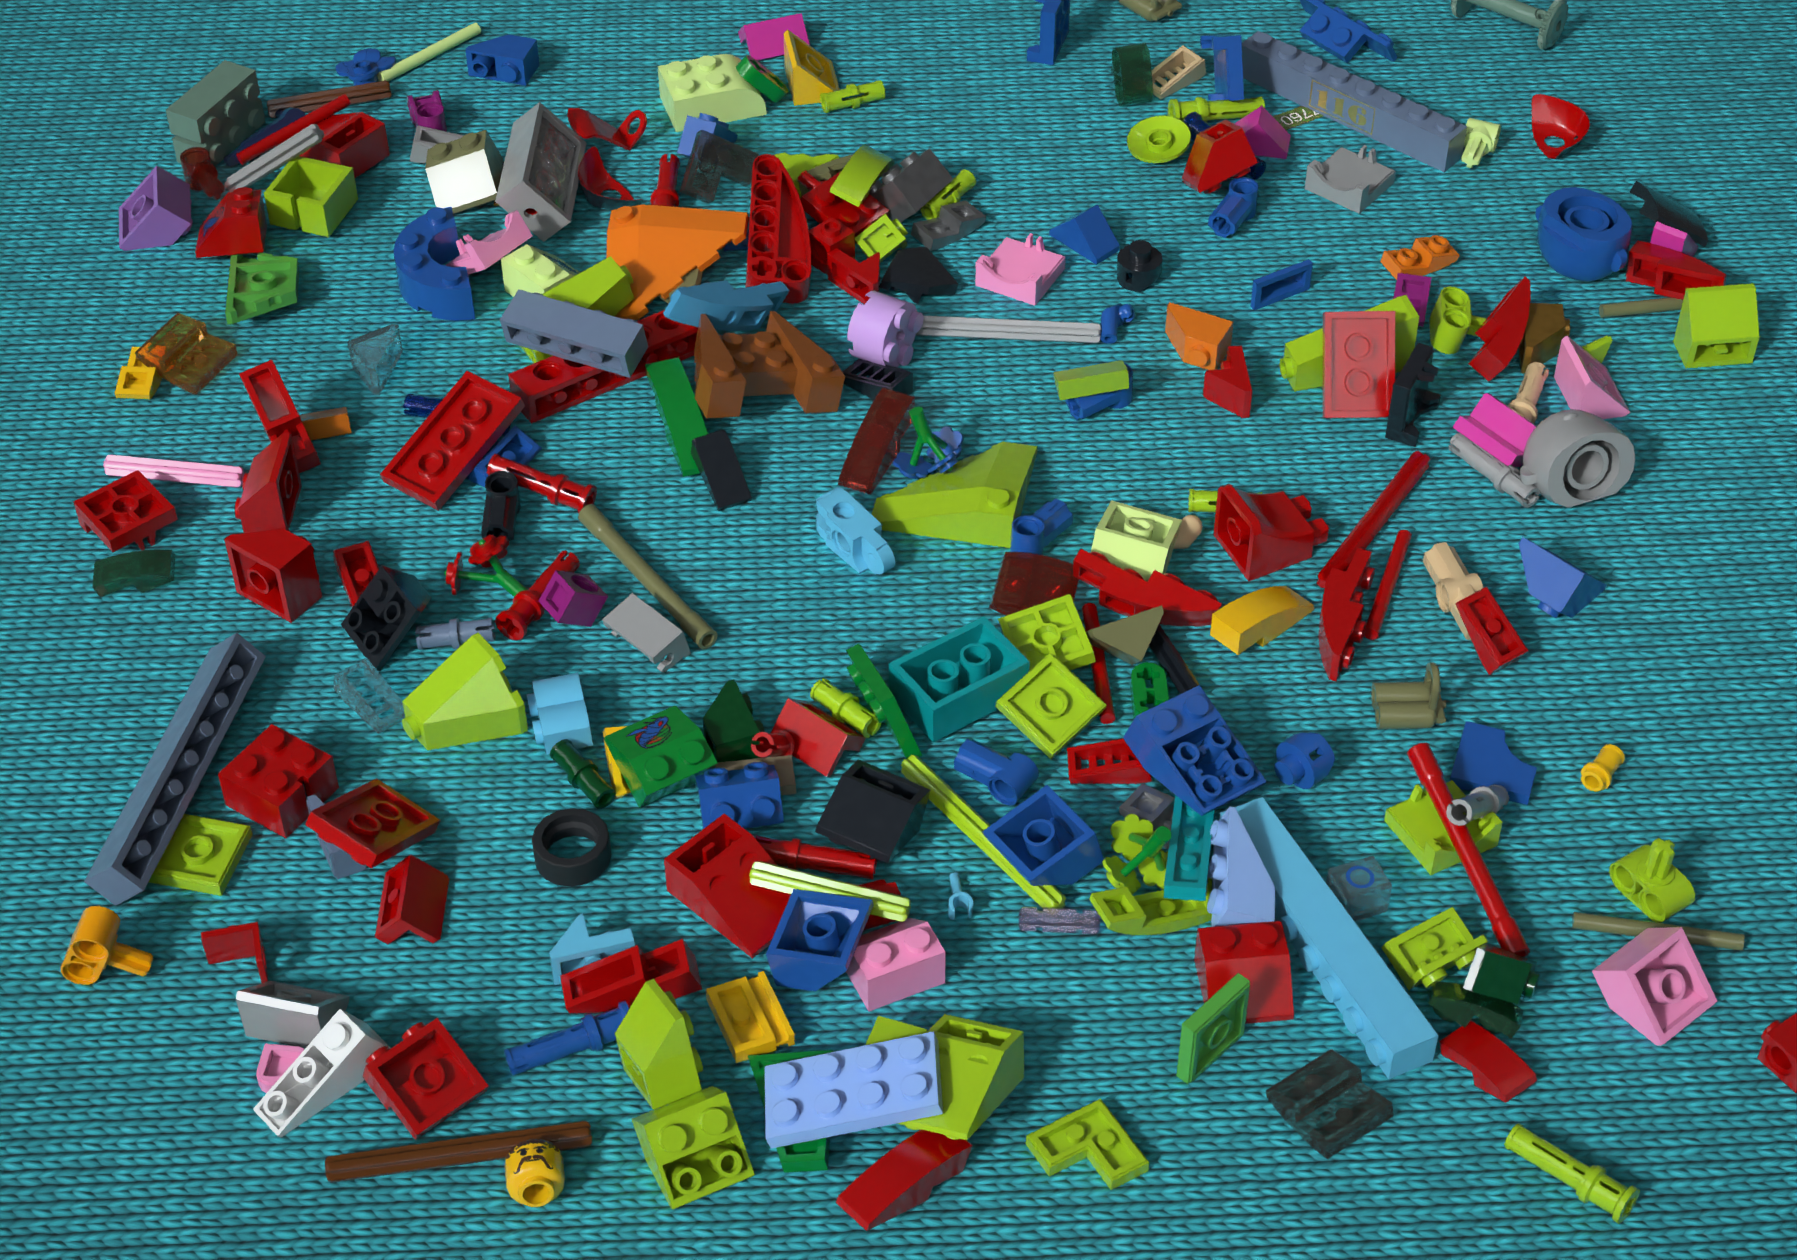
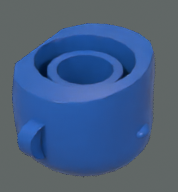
[1536,187,1633,282]

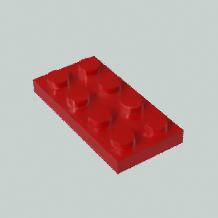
[380,371,525,511]

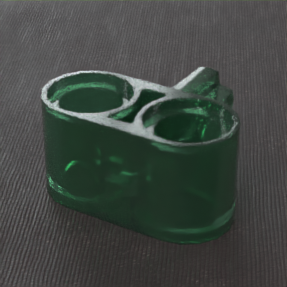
[1111,43,1153,107]

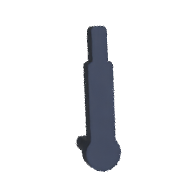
[224,107,305,167]

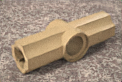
[1423,542,1483,641]

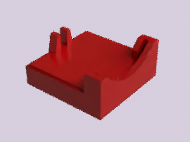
[73,470,178,552]

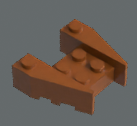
[694,311,845,418]

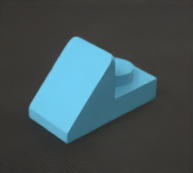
[549,913,635,985]

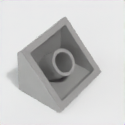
[236,981,350,1048]

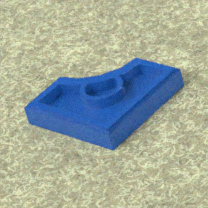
[1450,721,1537,805]

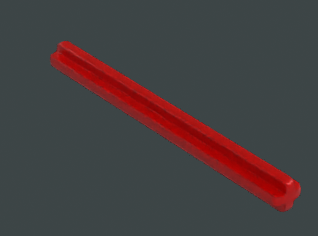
[1317,451,1430,588]

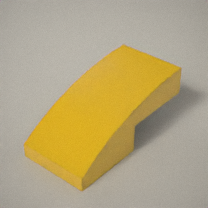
[115,347,169,399]

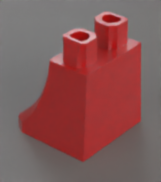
[1213,484,1329,582]

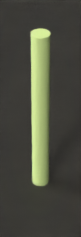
[377,23,481,82]

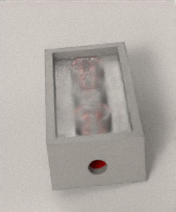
[495,102,586,242]

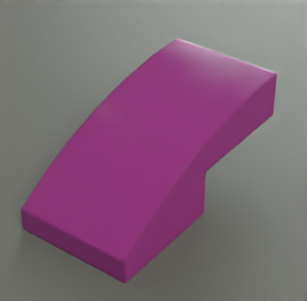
[1393,273,1432,327]

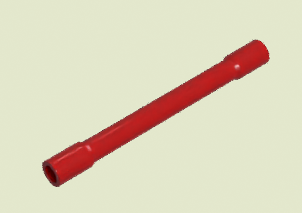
[1407,743,1530,957]

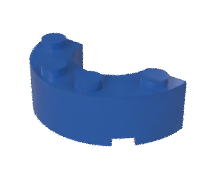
[393,207,475,321]

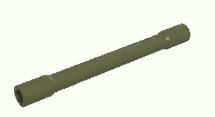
[578,504,718,649]

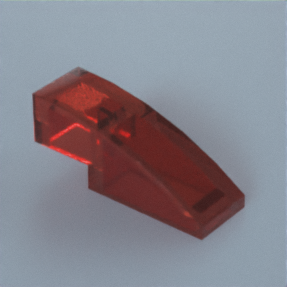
[838,387,915,495]

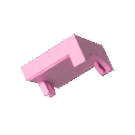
[446,210,533,275]
[975,233,1066,306]

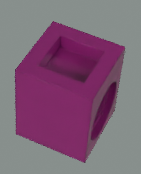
[539,570,608,627]

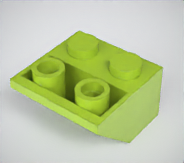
[1673,283,1760,368]
[615,979,703,1110]
[631,1086,755,1209]

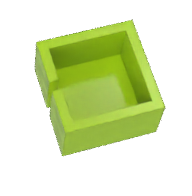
[264,156,358,237]

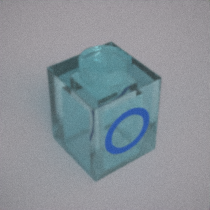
[1326,856,1392,922]

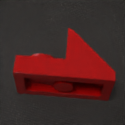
[827,248,880,304]
[1203,345,1252,418]

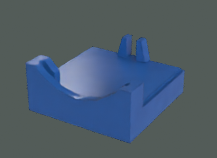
[1027,0,1070,65]
[1200,34,1244,101]

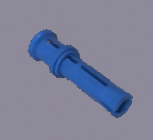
[504,1001,629,1076]

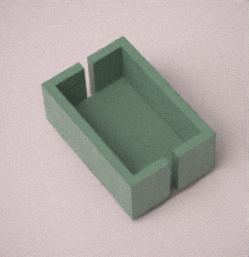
[166,60,266,173]

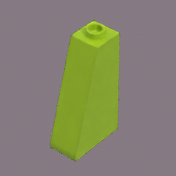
[520,256,634,363]
[1279,295,1420,392]

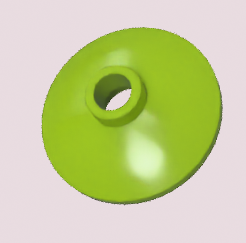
[1127,116,1191,163]

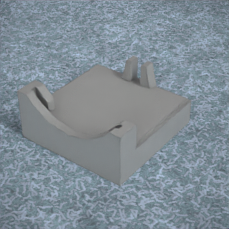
[1305,145,1396,214]

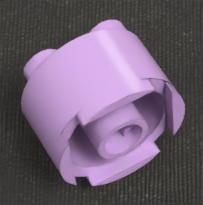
[847,291,924,367]

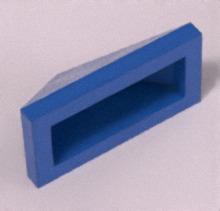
[1250,259,1313,310]

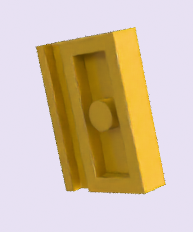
[706,971,795,1063]

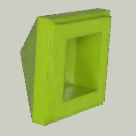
[1582,335,1613,363]

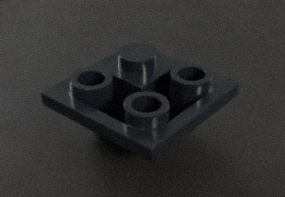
[341,566,432,671]

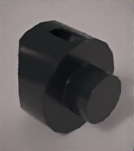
[1117,240,1163,292]

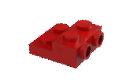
[362,1018,489,1140]

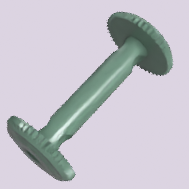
[1451,0,1568,50]

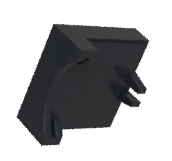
[1385,343,1441,447]

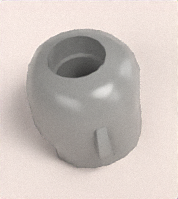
[1520,409,1635,508]

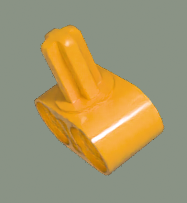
[61,906,153,985]

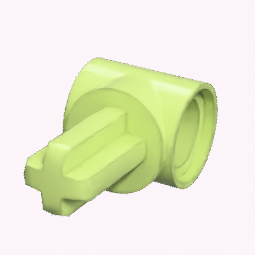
[1461,118,1501,168]

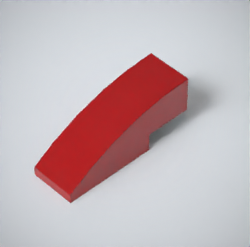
[1626,240,1727,300]
[1468,276,1531,382]
[239,360,321,474]
[560,939,702,1013]
[836,1129,973,1231]

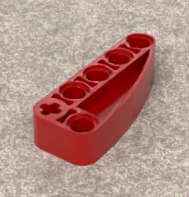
[745,154,811,304]

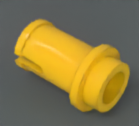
[1581,744,1625,792]

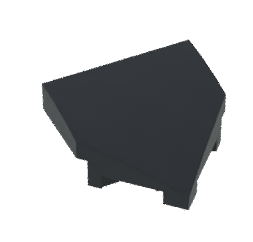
[879,247,959,304]

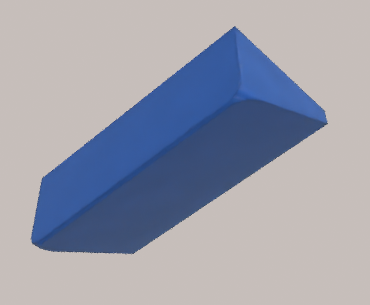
[467,425,542,487]

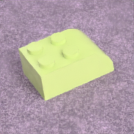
[658,54,767,132]

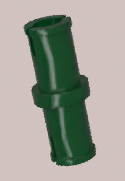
[550,739,616,809]

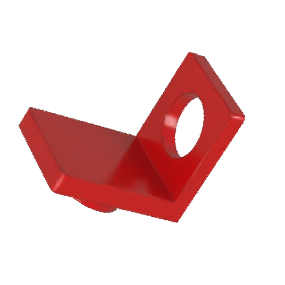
[201,922,269,983]

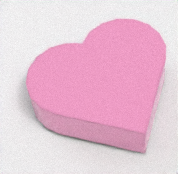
[256,1043,305,1093]

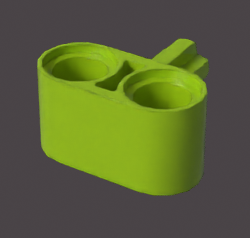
[1429,286,1486,354]
[1609,838,1695,923]

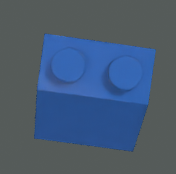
[982,785,1104,886]

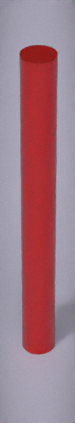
[236,94,351,165]
[1364,530,1412,640]
[1082,603,1115,724]

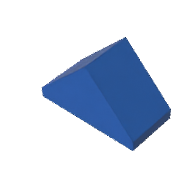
[1049,204,1120,265]

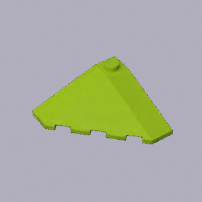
[872,441,1038,548]

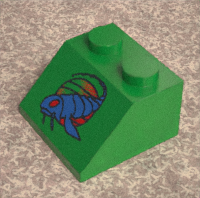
[604,706,718,808]

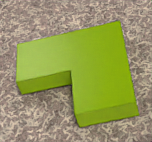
[1026,1098,1149,1190]

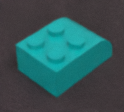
[889,616,1030,742]

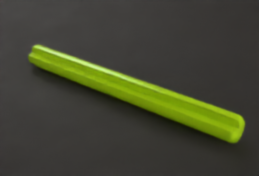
[901,755,1066,915]

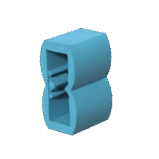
[526,673,593,755]

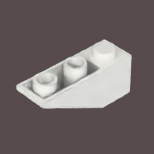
[253,1009,391,1138]

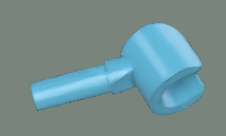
[948,872,973,920]

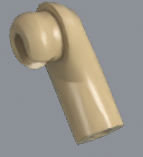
[1174,515,1203,549]

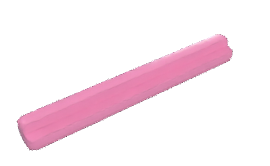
[103,454,244,488]

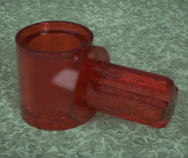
[180,147,225,200]

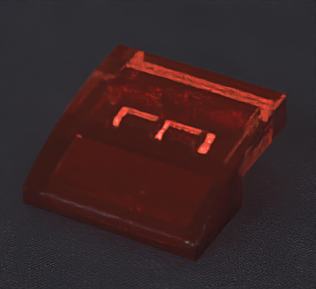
[989,552,1079,616]

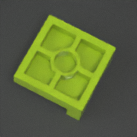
[998,594,1096,671]
[1384,780,1503,875]

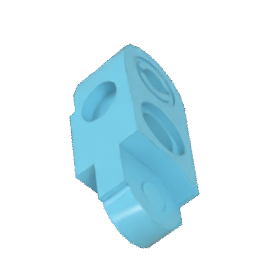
[816,487,895,575]

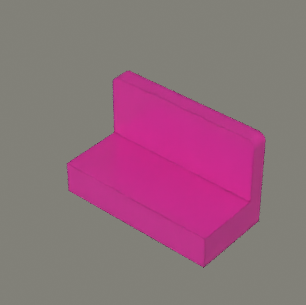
[738,13,810,61]
[1452,393,1536,467]

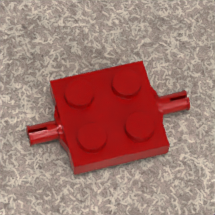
[797,170,890,237]

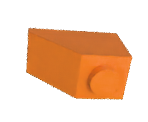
[1165,302,1233,370]

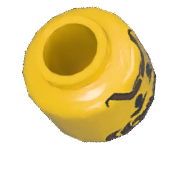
[505,1139,565,1207]

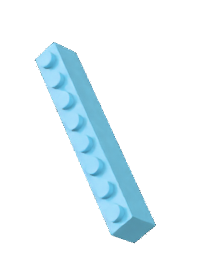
[1219,797,1438,1079]

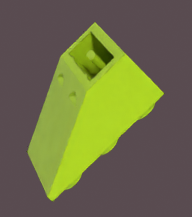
[897,1014,1024,1140]

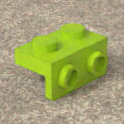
[1381,907,1488,990]

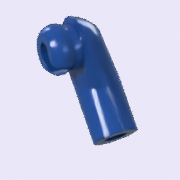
[1100,303,1135,344]

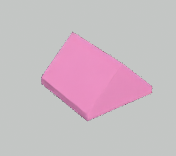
[1554,336,1630,419]

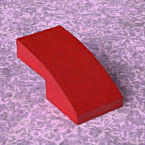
[1439,1020,1537,1103]

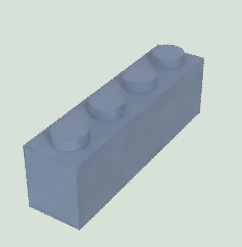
[500,289,648,378]

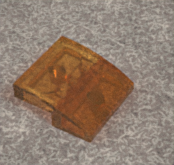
[135,313,238,395]

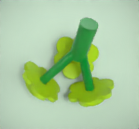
[1102,813,1172,895]

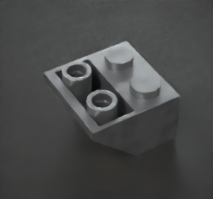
[869,148,953,223]

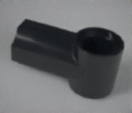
[481,471,521,541]

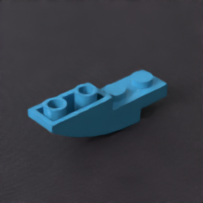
[663,280,790,331]

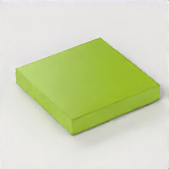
[995,652,1107,759]
[149,814,253,896]

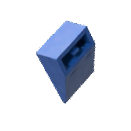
[1123,685,1267,816]

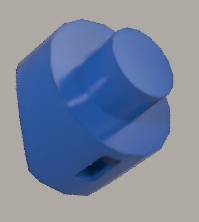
[1274,733,1335,789]

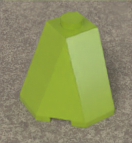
[402,633,528,751]

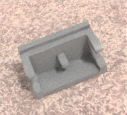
[602,593,691,673]

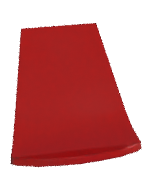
[567,108,647,151]

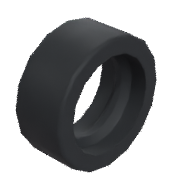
[532,808,612,887]

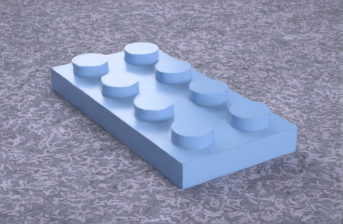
[765,1031,943,1149]

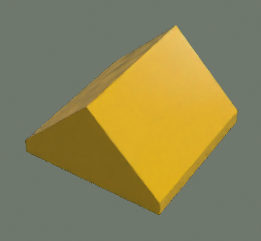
[783,29,840,106]

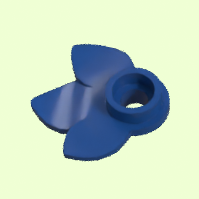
[336,48,396,86]

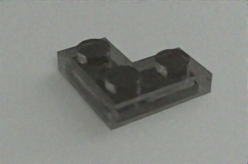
[680,130,759,204]

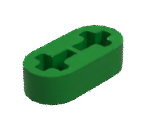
[736,55,789,103]
[1130,662,1169,718]

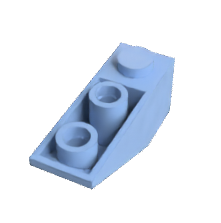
[1207,806,1275,927]

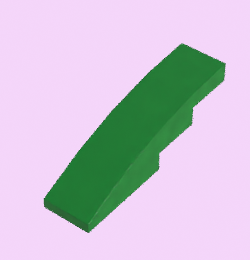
[645,357,708,477]

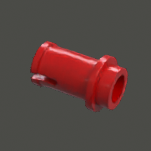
[751,730,795,758]

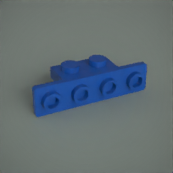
[1299,0,1397,63]

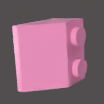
[846,918,946,1012]
[1592,927,1717,1046]

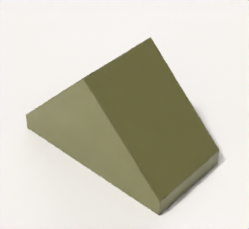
[1086,605,1164,665]

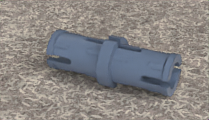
[415,617,496,650]

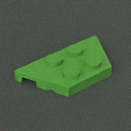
[225,252,299,325]

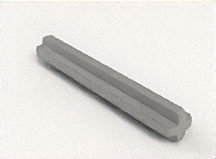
[224,124,324,192]

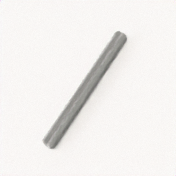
[916,315,1101,344]

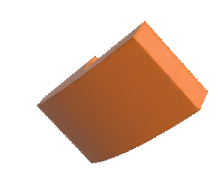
[1380,235,1460,280]

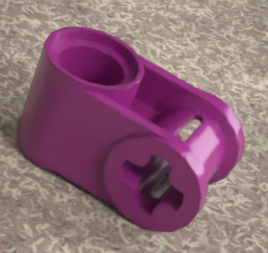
[407,90,447,132]

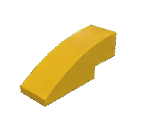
[1210,586,1314,655]

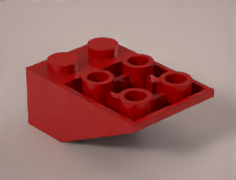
[299,112,390,178]
[664,814,791,959]

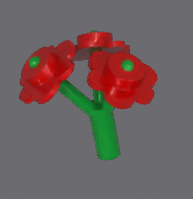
[444,535,528,597]

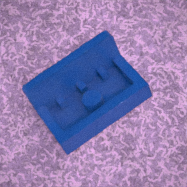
[695,762,784,829]

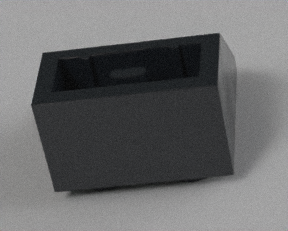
[815,759,930,863]

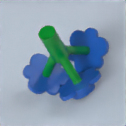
[893,407,964,479]

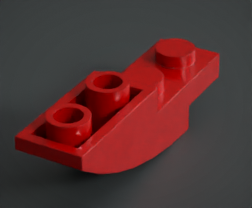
[1318,548,1375,682]
[1073,549,1222,627]

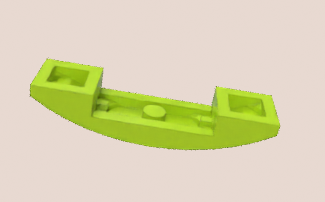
[829,144,895,207]
[1089,877,1212,935]

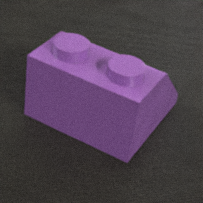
[119,165,193,251]

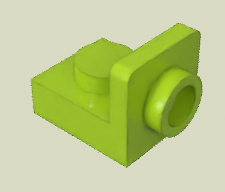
[855,214,908,263]

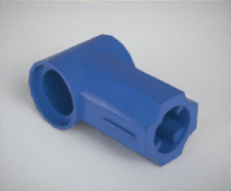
[1208,177,1259,238]
[1065,363,1133,421]
[1010,498,1073,565]
[954,739,1039,806]

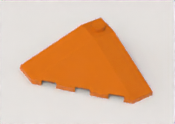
[606,204,749,320]

